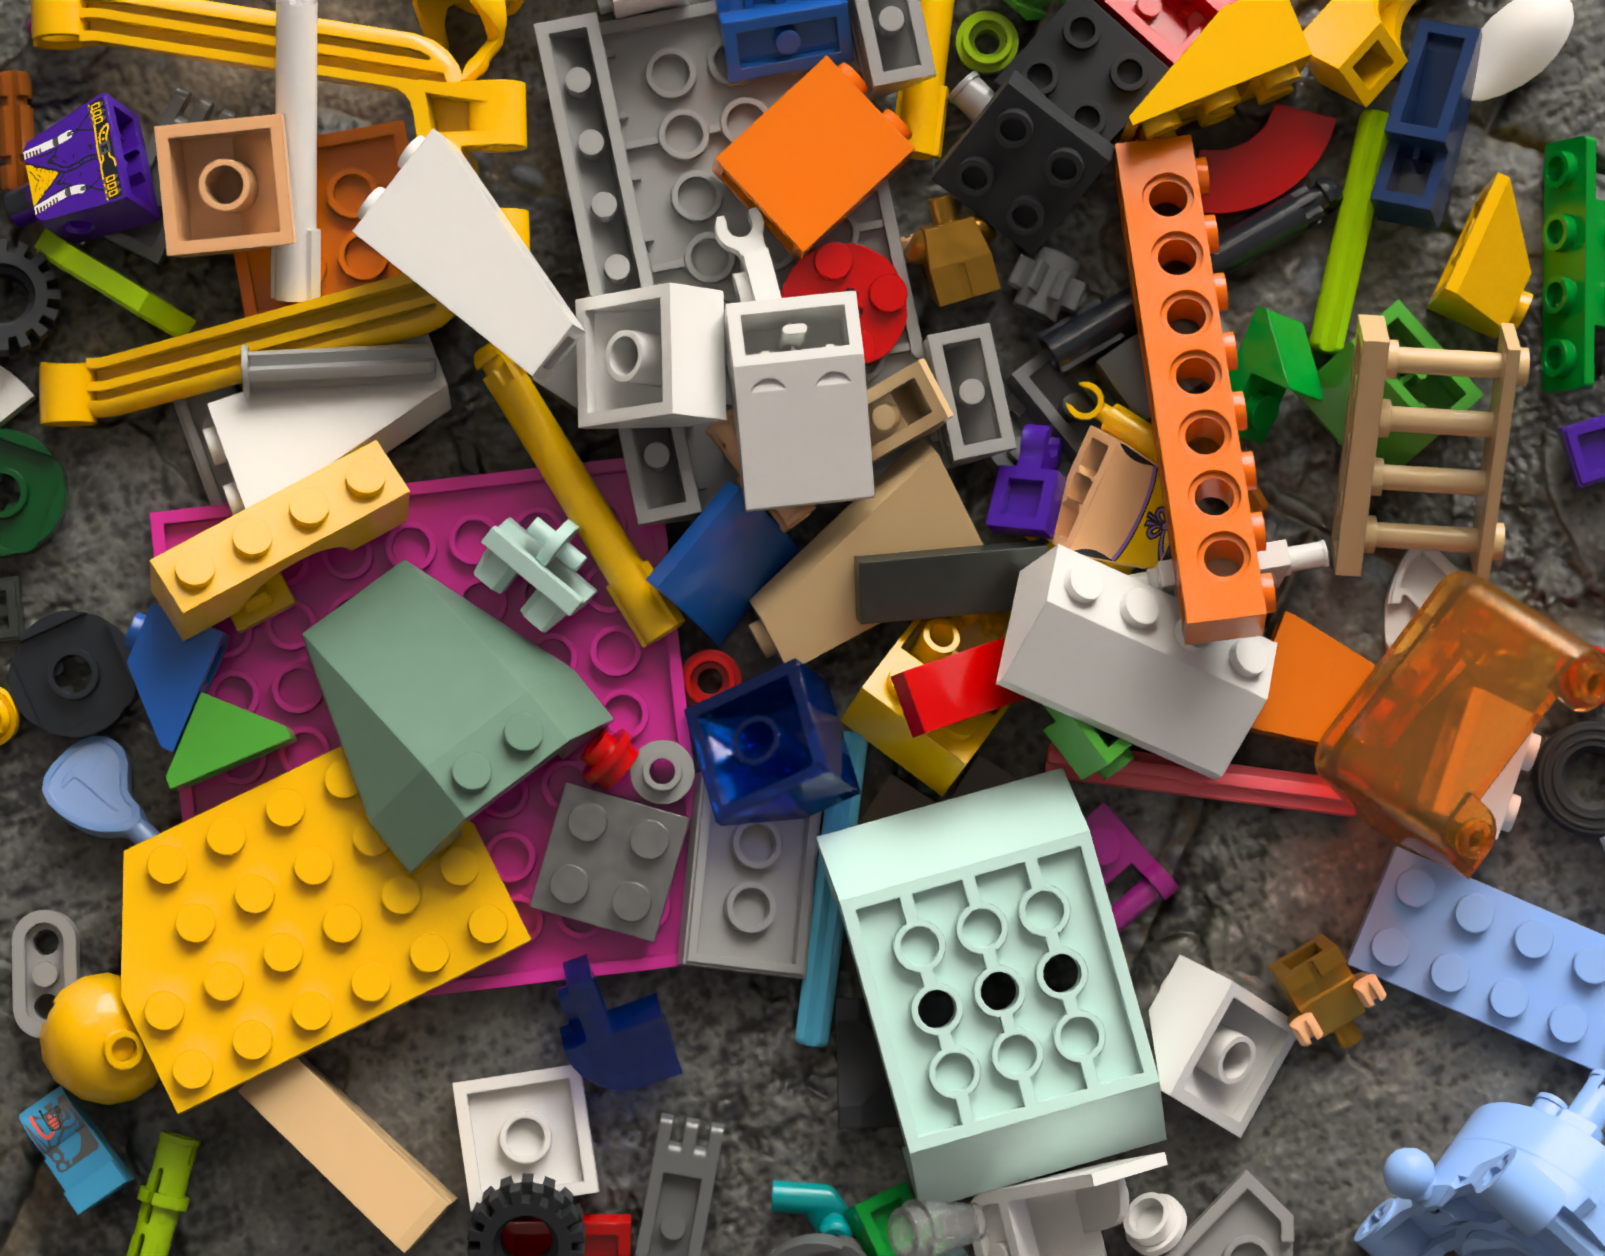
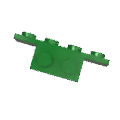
[1541,136,1605,394]

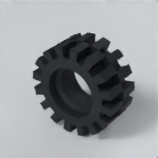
[0,239,61,362]
[467,1173,586,1256]

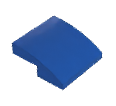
[715,0,854,82]
[646,481,800,646]

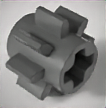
[1006,246,1088,324]

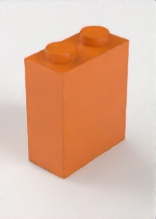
[712,55,915,262]

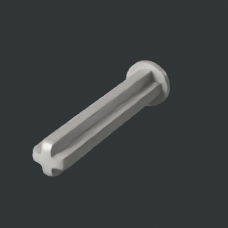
[241,343,436,397]

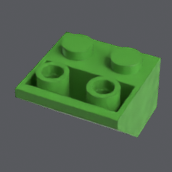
[1294,299,1484,465]

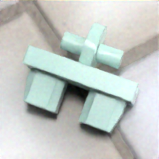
[474,517,598,632]

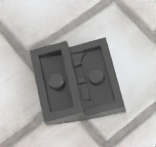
[981,349,1113,478]

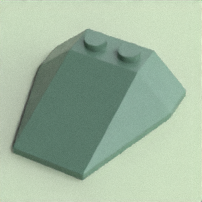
[302,559,614,875]

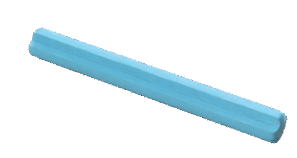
[795,730,868,1047]

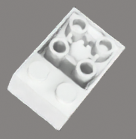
[724,290,875,512]

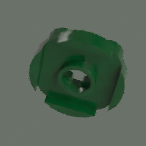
[0,429,69,558]

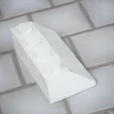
[996,544,1278,780]

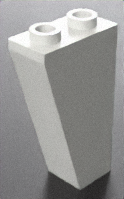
[352,128,585,382]
[202,334,452,516]

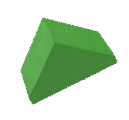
[166,692,298,792]

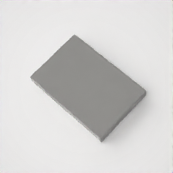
[677,772,824,980]

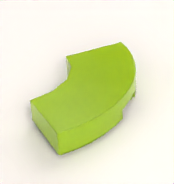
[34,228,196,337]

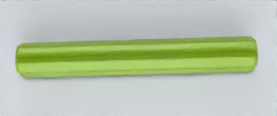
[1309,109,1389,355]

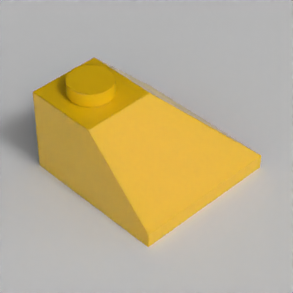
[1427,172,1533,339]

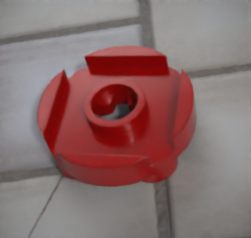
[781,242,908,366]

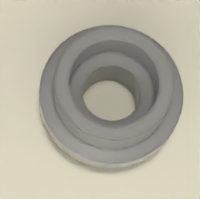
[630,740,695,805]

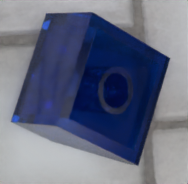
[684,658,861,826]

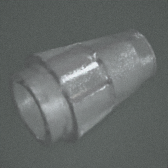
[888,1199,988,1256]

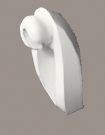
[1471,0,1574,101]

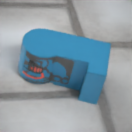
[19,1085,136,1215]

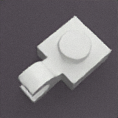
[714,207,781,303]

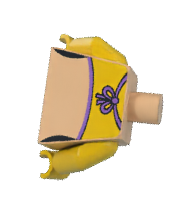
[1024,382,1170,575]

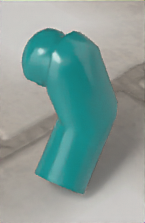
[771,1180,855,1237]

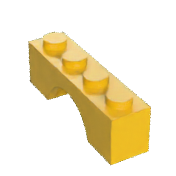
[1303,0,1417,108]
[150,440,410,642]

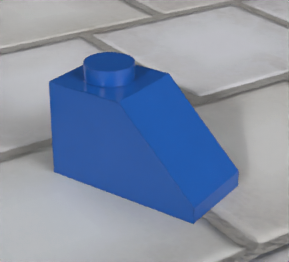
[124,603,231,753]

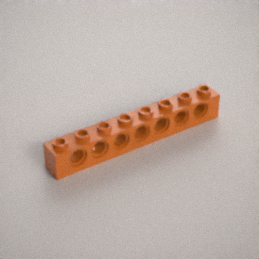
[1113,135,1276,645]

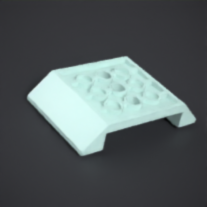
[815,768,1167,1211]

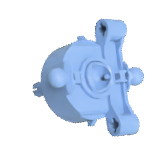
[1354,1068,1605,1256]

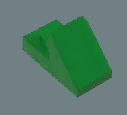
[1229,305,1324,445]

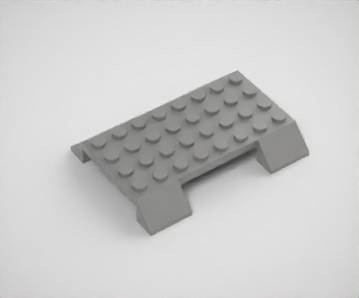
[534,0,1017,526]

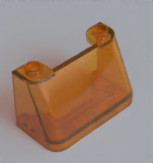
[1314,571,1605,880]

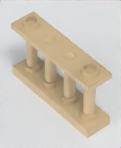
[1330,314,1530,584]

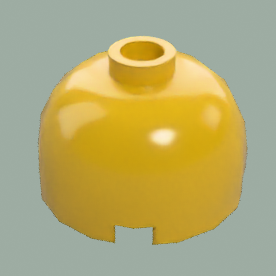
[39,973,160,1105]

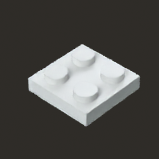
[452,1063,600,1211]

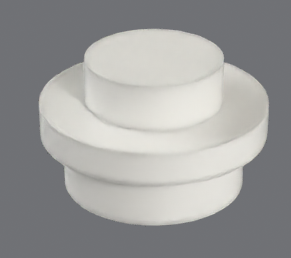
[1123,1192,1187,1256]

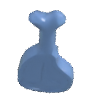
[42,735,160,845]

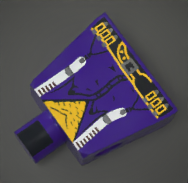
[4,93,160,243]

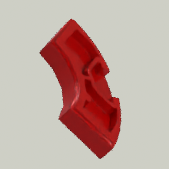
[1197,104,1337,217]

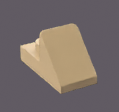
[867,358,954,464]

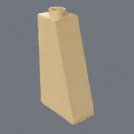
[749,439,983,672]
[238,1055,458,1254]

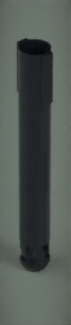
[1037,177,1343,378]

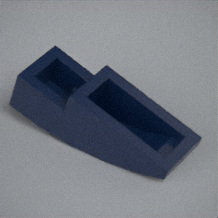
[1370,19,1482,231]

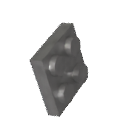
[530,782,690,943]

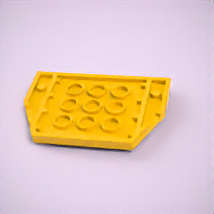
[121,746,531,1115]

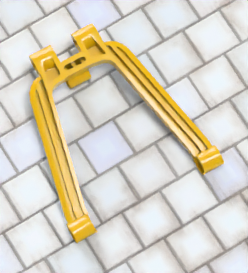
[31,0,530,427]

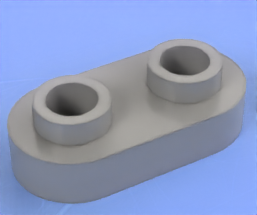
[12,910,81,1039]

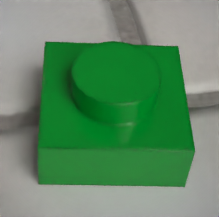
[844,1181,934,1256]

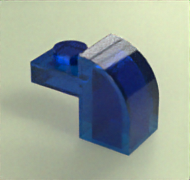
[557,954,683,1090]

